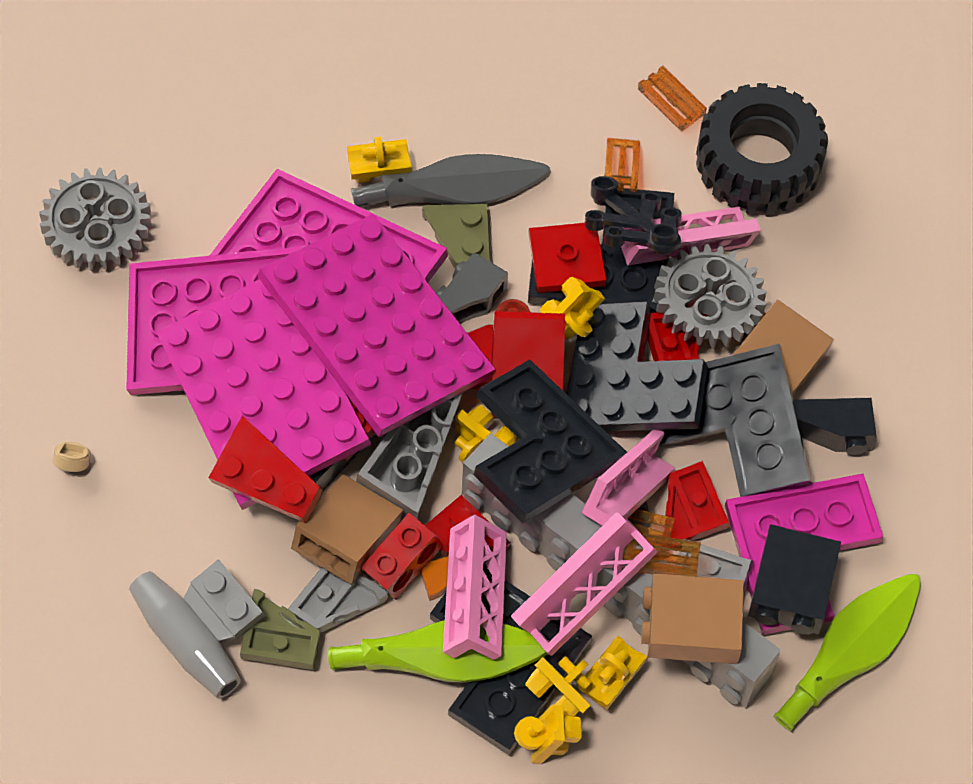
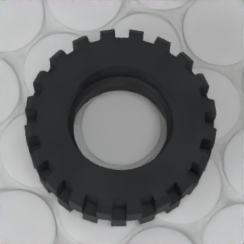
[696,83,828,215]

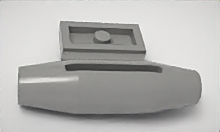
[129,559,265,699]

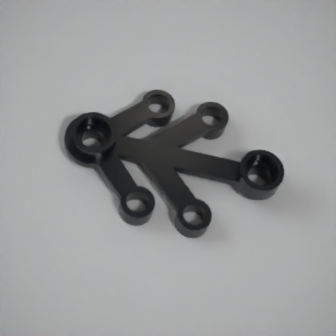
[585,176,682,254]

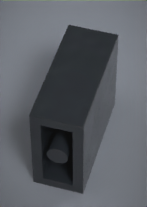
[748,524,841,634]

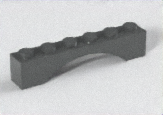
[382,253,508,437]

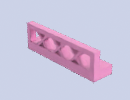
[621,207,761,265]
[582,430,675,526]
[511,512,658,656]
[443,514,507,660]

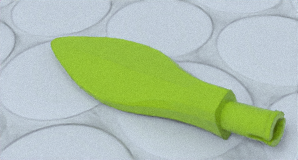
[773,574,920,731]
[328,620,548,683]

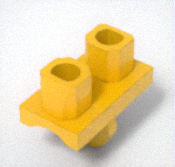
[347,136,412,183]
[539,277,605,341]
[455,405,518,463]
[577,635,647,709]
[525,656,592,717]
[514,704,582,764]

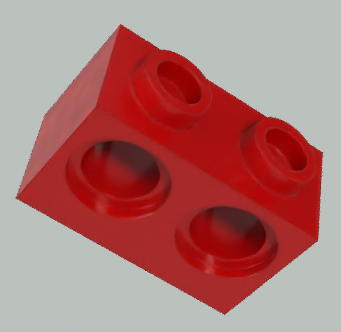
[361,513,443,600]

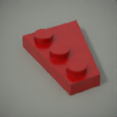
[208,416,323,523]

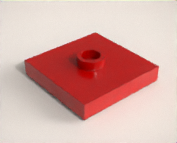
[528,222,606,293]

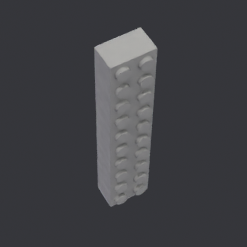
[462,433,781,709]

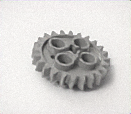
[39,168,152,270]
[654,244,767,347]

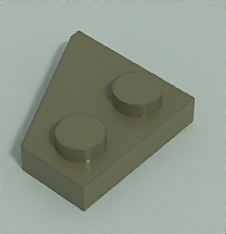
[422,204,490,269]
[240,589,320,670]

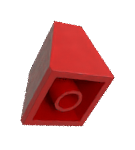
[491,311,565,419]

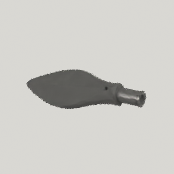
[351,154,551,207]

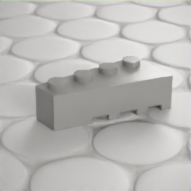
[356,392,463,520]

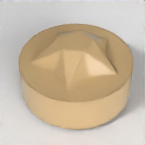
[53,442,90,472]

